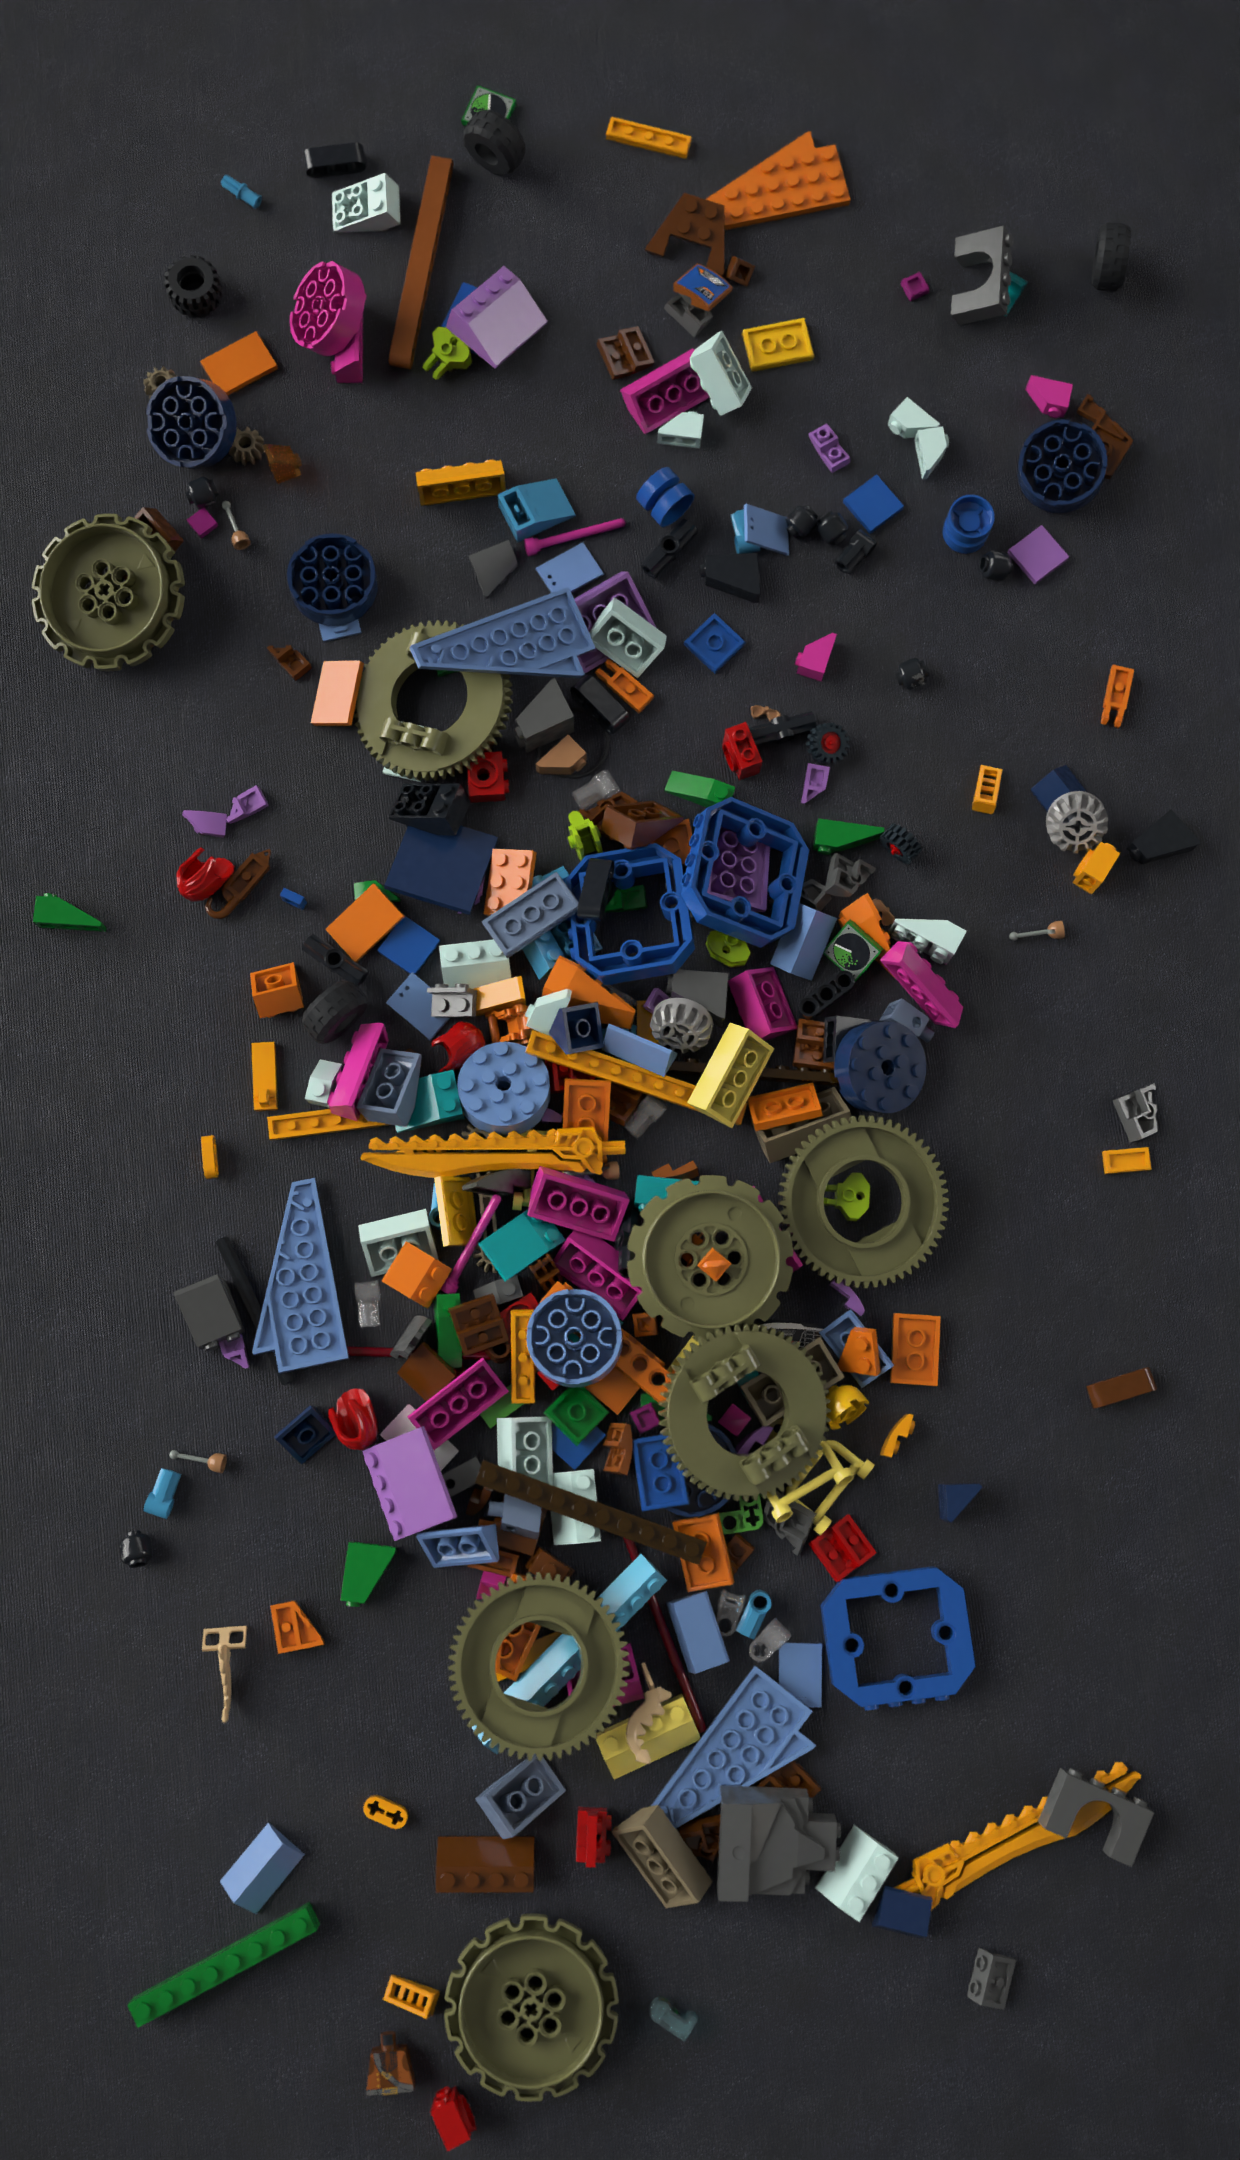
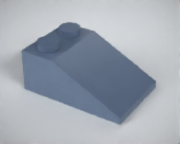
[356,1048,422,1127]
[475,1754,566,1839]

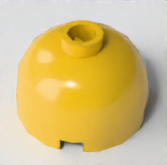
[825,1385,869,1430]

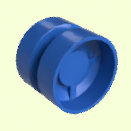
[636,467,695,527]
[943,495,995,553]

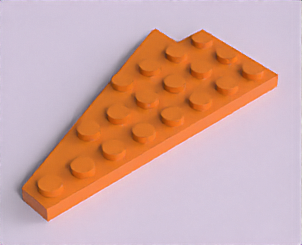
[706,131,850,230]

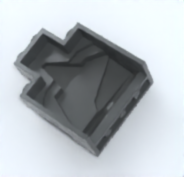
[716,1785,841,1902]

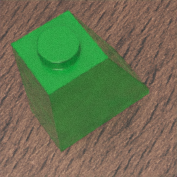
[340,1541,398,1607]

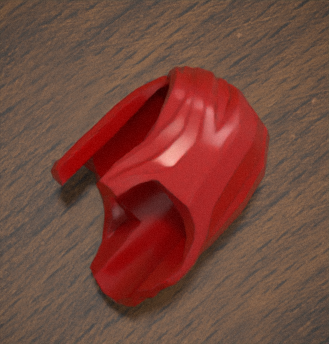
[176,847,235,902]
[431,1021,486,1073]
[328,1388,378,1450]

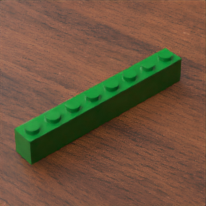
[127,1902,320,2028]

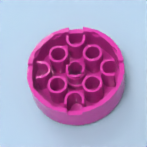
[290,261,367,356]

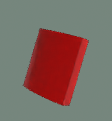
[808,1514,877,1582]

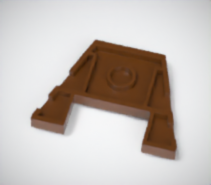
[645,193,725,277]
[1057,394,1133,479]

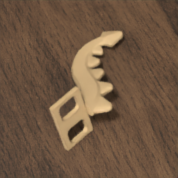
[202,1626,247,1723]
[626,1662,672,1764]

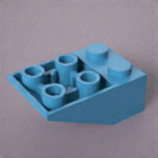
[498,478,576,543]
[522,919,603,980]

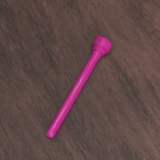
[524,518,626,556]
[440,1194,501,1294]

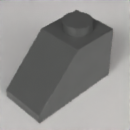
[473,1275,524,1307]

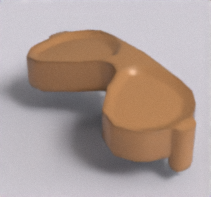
[750,705,781,721]
[873,899,895,926]

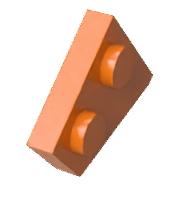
[837,1327,881,1376]
[271,1600,325,1654]

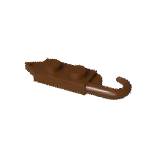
[205,849,271,919]

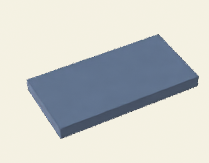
[481,872,579,958]

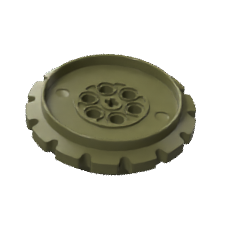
[32,514,185,671]
[627,1175,793,1341]
[444,1914,618,2102]

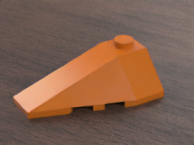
[838,893,895,978]
[542,956,636,1030]
[495,1573,541,1681]

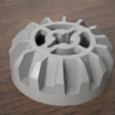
[1046,791,1108,853]
[650,998,713,1054]

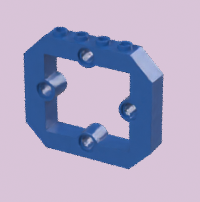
[681,797,809,948]
[566,843,695,985]
[820,1566,975,1710]

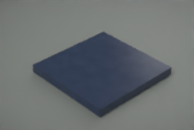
[384,826,498,915]

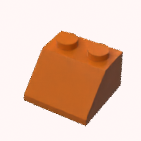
[250,962,304,1019]
[382,1241,452,1309]

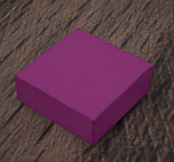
[901,272,930,301]
[187,508,218,539]
[630,1403,660,1434]

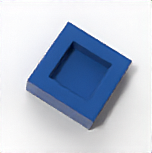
[280,888,307,910]

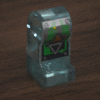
[650,1997,698,2042]

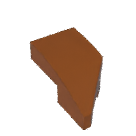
[651,1161,699,1180]

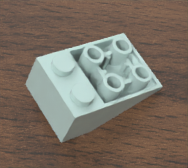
[332,173,400,233]
[888,919,967,964]

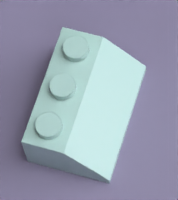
[689,331,752,416]
[589,597,667,678]
[439,940,511,989]
[358,1209,439,1277]
[497,1417,553,1485]
[551,1469,601,1545]
[815,1825,898,1922]

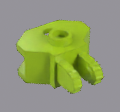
[423,327,472,380]
[567,811,603,861]
[706,930,750,968]
[824,1172,870,1221]

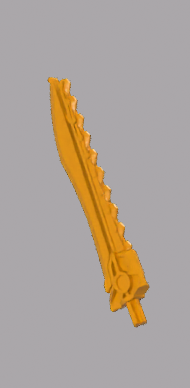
[361,1127,625,1178]
[893,1762,1141,1910]

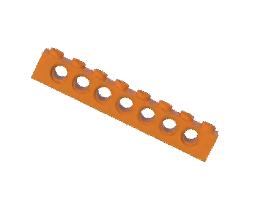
[540,1281,675,1408]

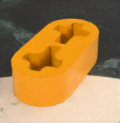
[201,1135,219,1179]
[363,1795,408,1829]

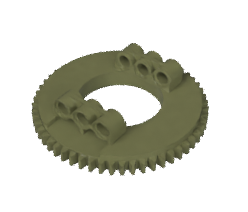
[354,620,513,781]
[778,1115,949,1288]
[658,1323,831,1501]
[448,1572,630,1761]

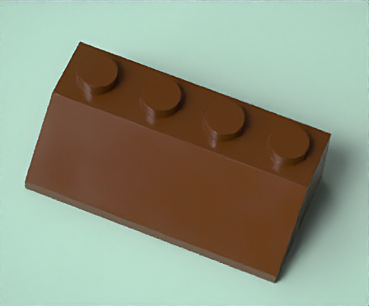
[436,1836,535,1893]

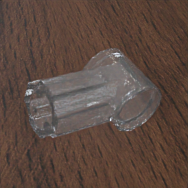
[572,770,620,810]
[623,1095,668,1139]
[355,1280,381,1328]

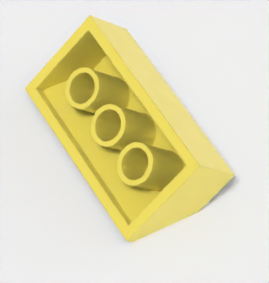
[687,1023,775,1128]
[596,1694,701,1780]

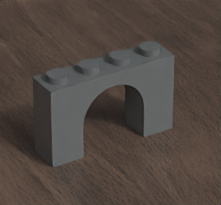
[951,226,1013,325]
[1038,1768,1154,1867]

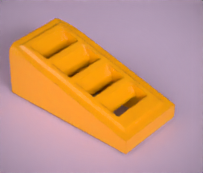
[972,765,1003,814]
[383,1974,440,2019]

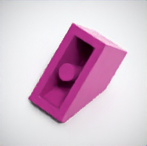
[1026,375,1073,418]
[795,633,837,681]

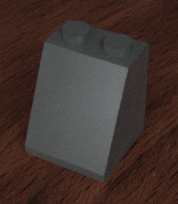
[514,678,574,753]
[666,969,728,1027]
[173,1274,245,1351]

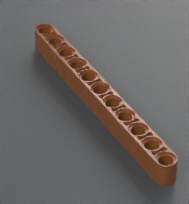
[389,155,453,369]

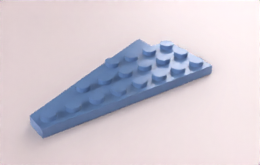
[409,587,595,678]
[252,1178,349,1373]
[651,1665,816,1828]

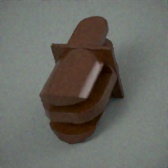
[529,1253,564,1292]

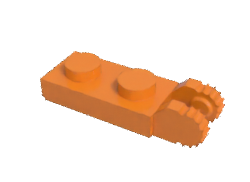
[595,659,654,713]
[1101,665,1134,728]

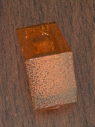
[263,444,302,484]

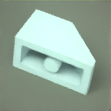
[888,397,940,438]
[657,411,704,449]
[914,426,949,480]
[525,989,572,1036]
[305,1059,343,1108]

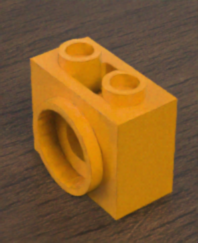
[1073,842,1120,894]

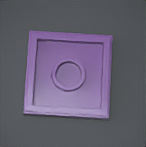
[1007,525,1069,584]

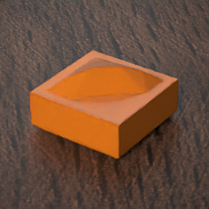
[697,1247,731,1281]
[632,1312,659,1337]

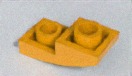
[880,1414,915,1458]

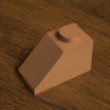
[536,735,587,775]

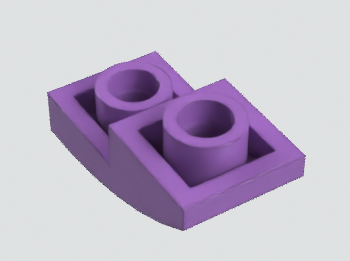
[809,424,850,473]

